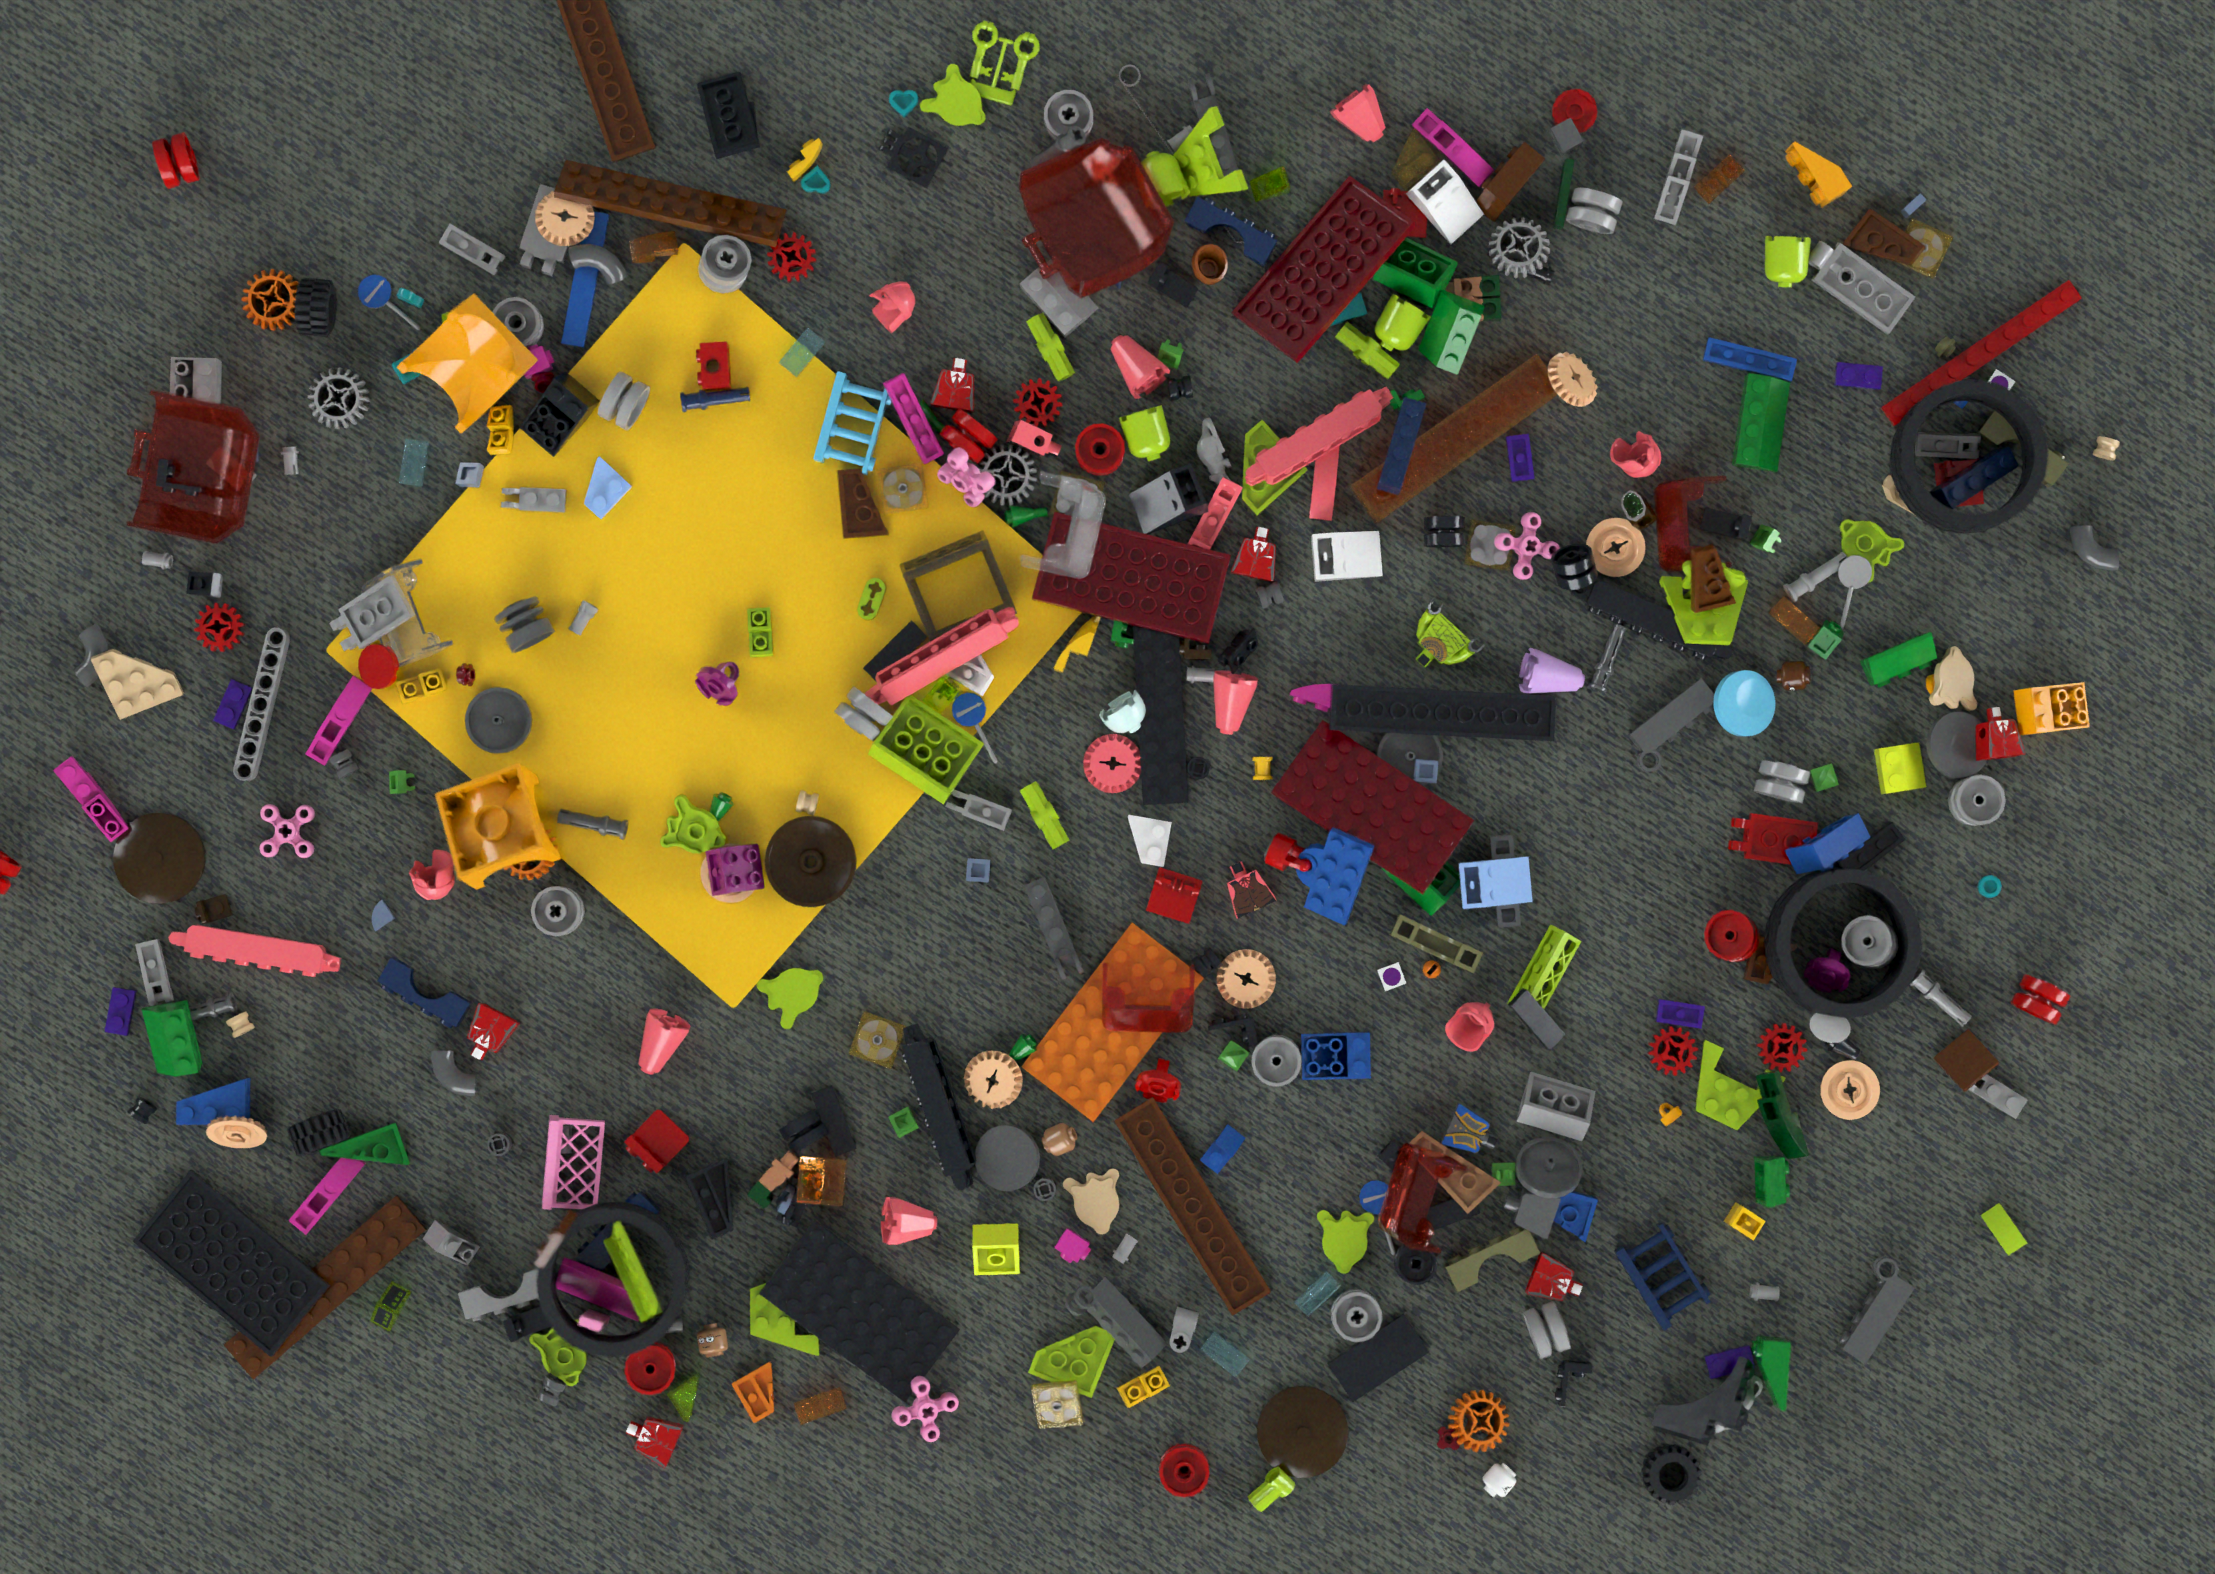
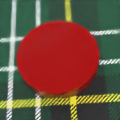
[1552,89,1597,134]
[358,643,399,689]

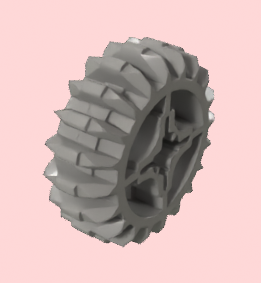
[1489,217,1550,279]
[308,368,370,429]
[978,445,1037,506]

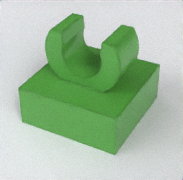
[1157,339,1184,370]
[1750,524,1781,553]
[389,770,415,794]
[1491,1162,1516,1186]

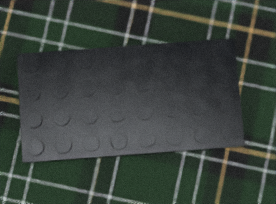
[133,1170,330,1357]
[759,1220,960,1403]

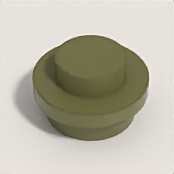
[1935,337,1956,358]

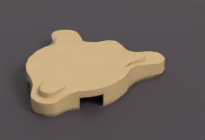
[1929,646,1977,711]
[1063,1168,1119,1234]

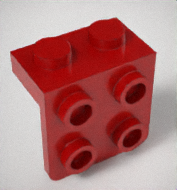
[624,1109,690,1173]

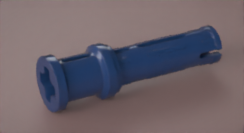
[680,387,750,413]

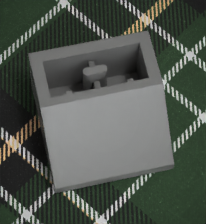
[169,357,222,407]

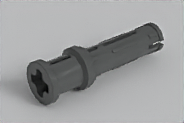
[1030,126,1086,170]
[1587,624,1627,693]
[557,809,628,840]
[189,992,237,1021]

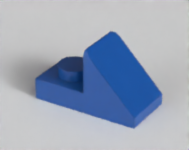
[1200,1124,1245,1174]

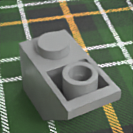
[423,1220,480,1266]

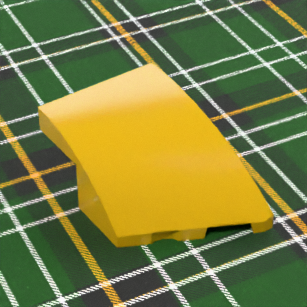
[1054,616,1101,673]

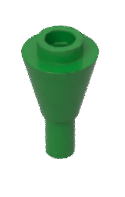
[918,399,945,433]
[1005,505,1048,528]
[710,792,734,821]
[1009,1034,1037,1061]

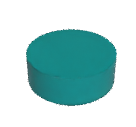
[1977,875,2002,898]

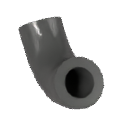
[568,244,627,284]
[2070,526,2119,571]
[74,624,108,687]
[431,1051,477,1097]

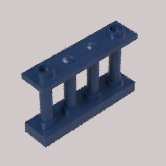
[1614,1222,1711,1331]

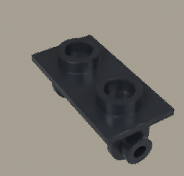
[1218,628,1258,674]
[776,1177,814,1228]

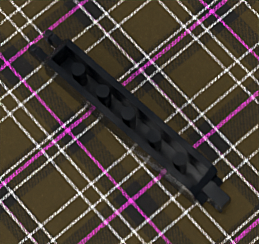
[1571,581,1733,661]
[902,1023,977,1191]

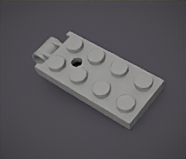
[1809,241,1915,335]

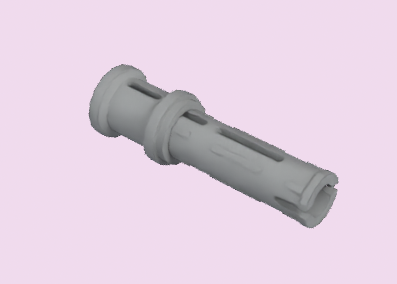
[1783,552,1846,603]
[1910,969,1971,1026]

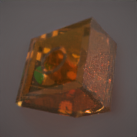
[797,1157,848,1206]

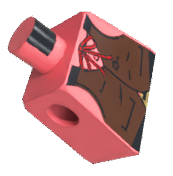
[1006,420,1062,457]
[1227,861,1277,919]

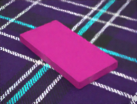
[555,1257,639,1322]

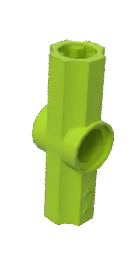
[1026,313,1075,382]
[1335,322,1400,380]
[1019,781,1069,850]

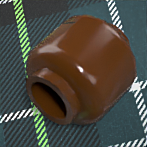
[1777,661,1811,691]

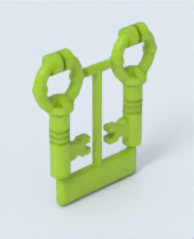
[969,20,1040,105]

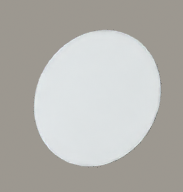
[1810,1013,1851,1043]

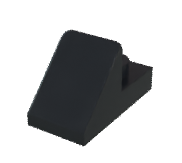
[186,571,223,598]

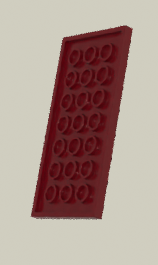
[1231,175,1416,363]
[1032,512,1231,644]
[1271,720,1474,894]

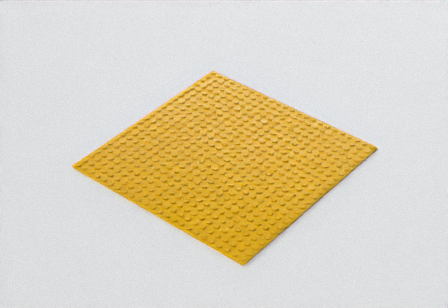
[326,243,1082,1008]

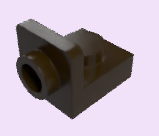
[1179,638,1212,661]
[195,894,233,924]

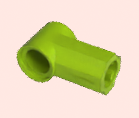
[1247,1467,1295,1512]

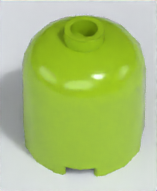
[1137,151,1190,209]
[1764,236,1811,288]
[1375,294,1431,352]
[1119,405,1170,461]

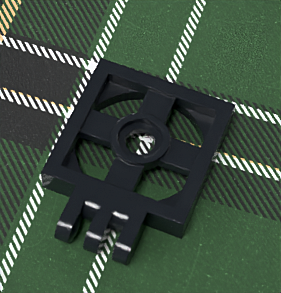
[878,127,948,189]

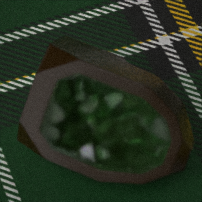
[1621,490,1656,530]

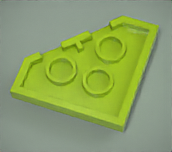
[1242,420,1308,516]
[1028,1325,1115,1398]

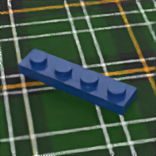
[1703,337,1797,382]

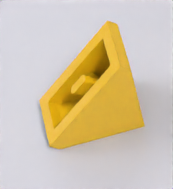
[1723,1202,1766,1241]

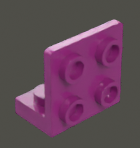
[706,844,765,896]

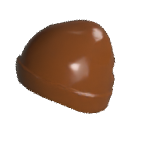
[1191,244,1228,285]

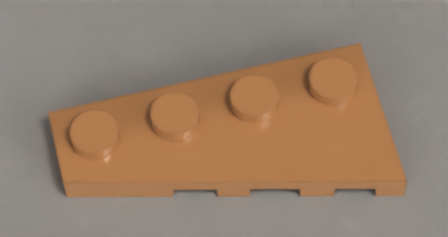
[1405,1131,1501,1214]

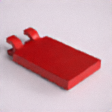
[1728,813,1818,865]

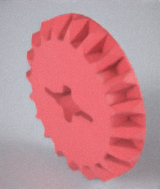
[1083,734,1142,793]

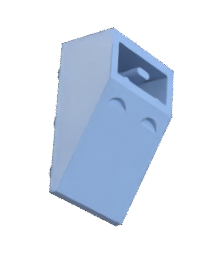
[1459,856,1533,909]

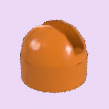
[1423,960,1441,978]

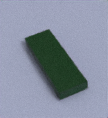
[1553,158,1575,230]

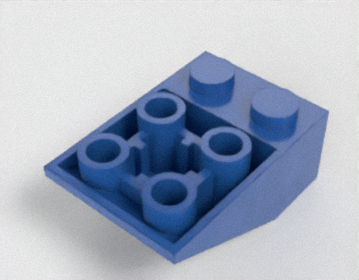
[1301,1032,1371,1080]

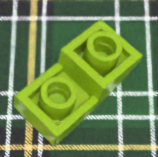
[747,607,773,657]
[1980,1203,2027,1256]

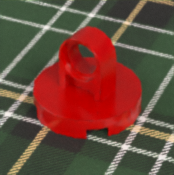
[1135,1058,1181,1103]

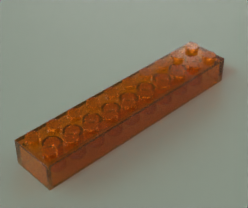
[1350,354,1558,524]

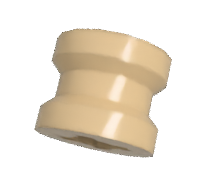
[2093,436,2120,460]
[796,790,819,816]
[226,1011,255,1038]

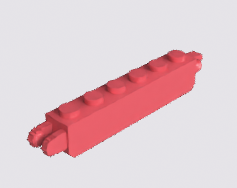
[1245,387,1393,486]
[864,607,1019,705]
[168,925,341,977]

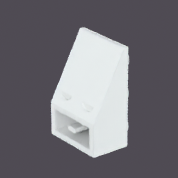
[1406,160,1484,245]
[1311,531,1383,582]

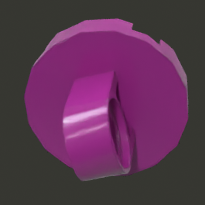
[695,662,739,706]
[1804,948,1851,993]

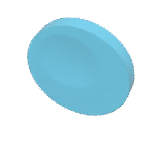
[1713,670,1775,736]

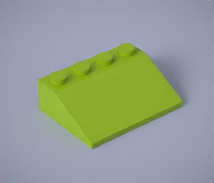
[868,695,984,805]

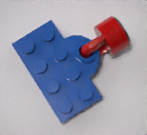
[1264,827,1374,926]

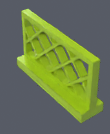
[603,1221,663,1323]

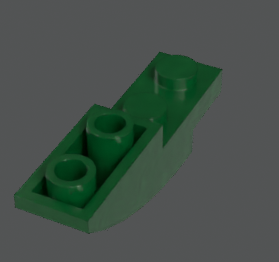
[1756,1070,1809,1159]

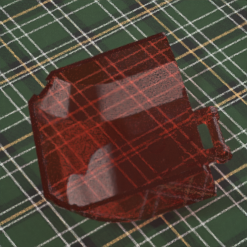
[1019,138,1174,299]
[126,389,260,544]

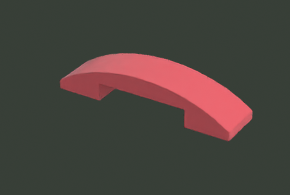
[1309,445,1340,521]
[1188,477,1243,550]

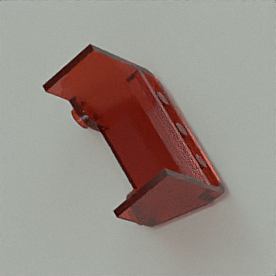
[1654,476,1732,573]
[1102,962,1195,1033]
[1378,1143,1467,1254]

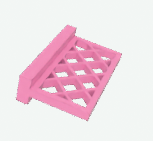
[542,1115,605,1210]

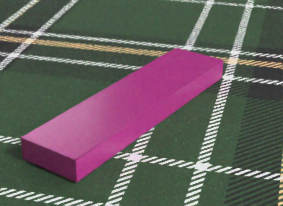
[883,373,944,464]

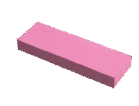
[578,1309,611,1332]

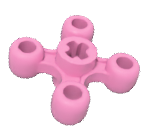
[937,448,995,507]
[1494,512,1560,580]
[259,804,315,858]
[892,1376,959,1442]

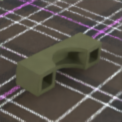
[1976,410,2068,487]
[1389,914,1483,973]
[1444,1226,1540,1292]

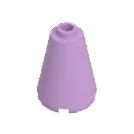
[1519,648,1585,693]

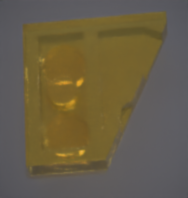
[1391,129,1440,191]

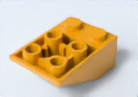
[1785,142,1852,208]
[2013,682,2090,735]

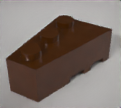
[1476,142,1545,222]

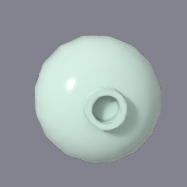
[1099,690,1146,733]

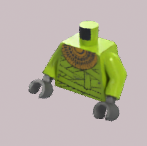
[1415,598,1485,668]

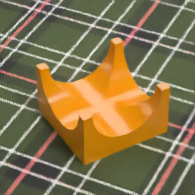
[397,294,538,434]
[435,763,560,890]

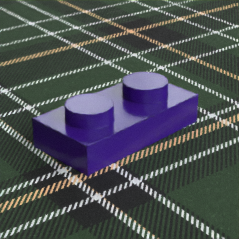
[1834,362,1883,390]
[1505,434,1535,482]
[213,679,253,730]
[104,987,137,1036]
[1655,999,1705,1029]
[1704,1345,1755,1379]

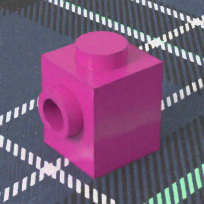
[524,344,554,379]
[1054,1227,1091,1263]

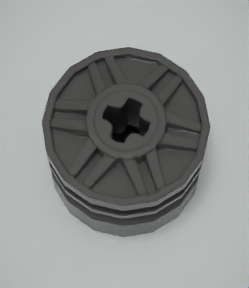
[494,597,555,653]

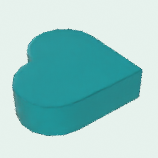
[889,90,919,118]
[801,165,831,194]
[396,287,424,308]

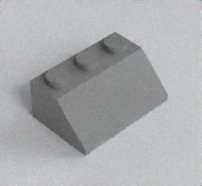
[1020,257,1099,338]
[1517,1071,1596,1141]

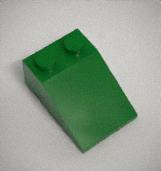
[1754,1156,1790,1207]
[1752,1335,1791,1411]

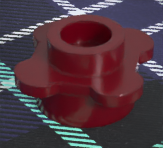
[531,372,554,393]
[456,663,475,686]
[1437,1426,1460,1450]

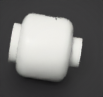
[1483,1463,1517,1497]

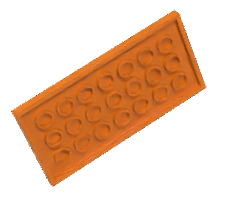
[1021,923,1204,1122]

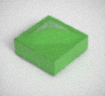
[1809,763,1839,792]
[1218,1040,1250,1071]
[888,1106,919,1138]

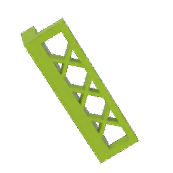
[1507,924,1581,1009]

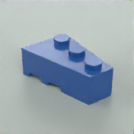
[1785,813,1870,874]
[176,1078,250,1125]

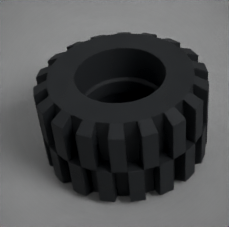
[295,278,336,337]
[287,1109,351,1156]
[1641,1444,1702,1505]

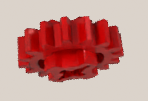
[767,232,817,283]
[1013,378,1063,427]
[194,603,245,652]
[1757,1023,1807,1072]
[1647,1026,1698,1076]

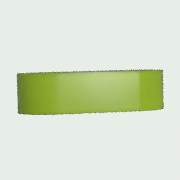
[857,578,886,620]

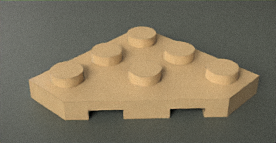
[91,649,184,719]

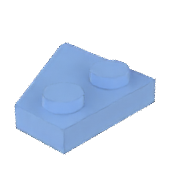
[584,456,632,520]

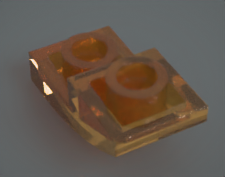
[1694,154,1745,204]
[629,231,678,263]
[1769,596,1820,645]
[793,1387,847,1425]

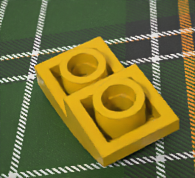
[787,138,823,182]
[487,405,514,455]
[395,668,447,705]
[1117,1366,1170,1408]

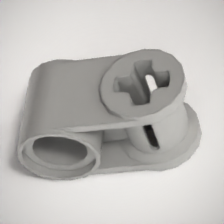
[1170,1307,1199,1353]

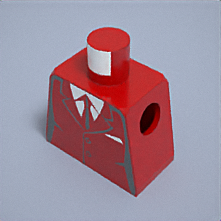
[930,358,974,413]
[1231,527,1276,582]
[1975,707,2025,761]
[467,1003,520,1060]
[1525,1251,1583,1301]
[626,1416,684,1468]

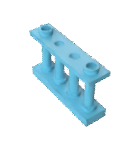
[813,371,892,475]

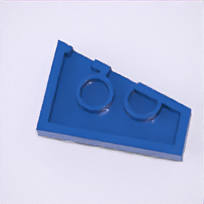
[1554,1191,1598,1242]

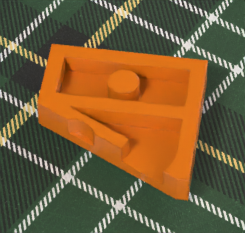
[732,1361,774,1423]

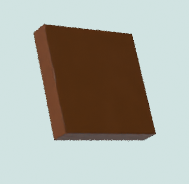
[1933,1029,1999,1092]

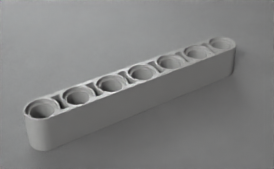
[233,628,290,781]

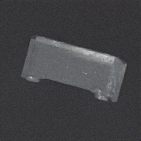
[1020,471,1106,579]
[362,559,453,667]

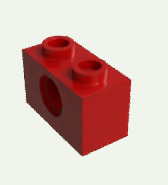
[696,342,731,391]

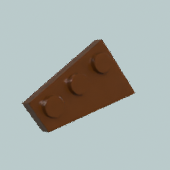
[1843,208,1925,266]
[837,469,889,539]
[1691,544,1736,613]

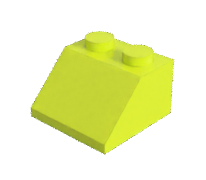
[1874,742,1926,794]
[972,1223,1020,1275]

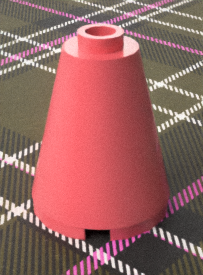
[1110,335,1170,399]
[1213,670,1258,735]
[638,1009,690,1075]

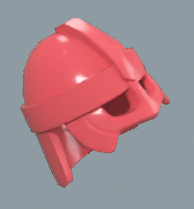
[869,281,915,333]
[1610,431,1661,478]
[409,849,455,900]
[1445,1002,1494,1052]

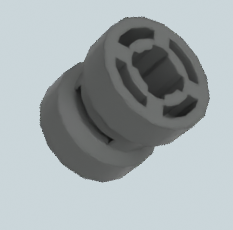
[1256,581,1284,609]
[329,749,359,780]
[487,1132,513,1156]
[1033,1177,1056,1201]
[536,1375,566,1406]

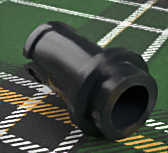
[1527,266,1555,284]

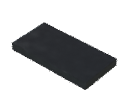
[697,71,760,159]
[1327,1314,1429,1402]

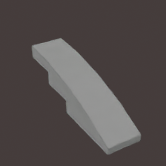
[1654,128,1703,225]

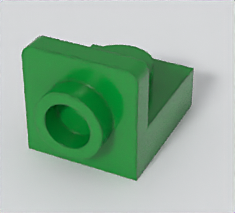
[1390,389,1425,411]
[1111,620,1134,648]
[1807,620,1844,660]

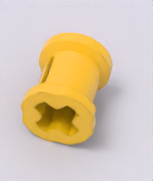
[1252,757,1273,780]

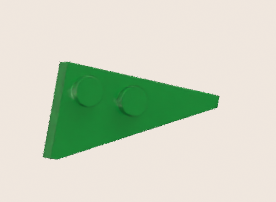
[319,1123,410,1165]

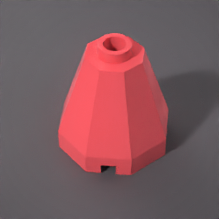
[1330,84,1386,142]
[881,1197,937,1245]

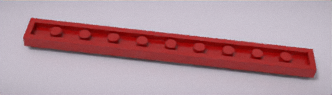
[1881,280,2082,426]

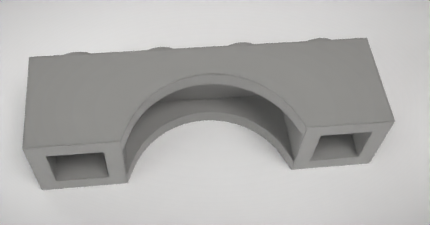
[458,1268,539,1322]

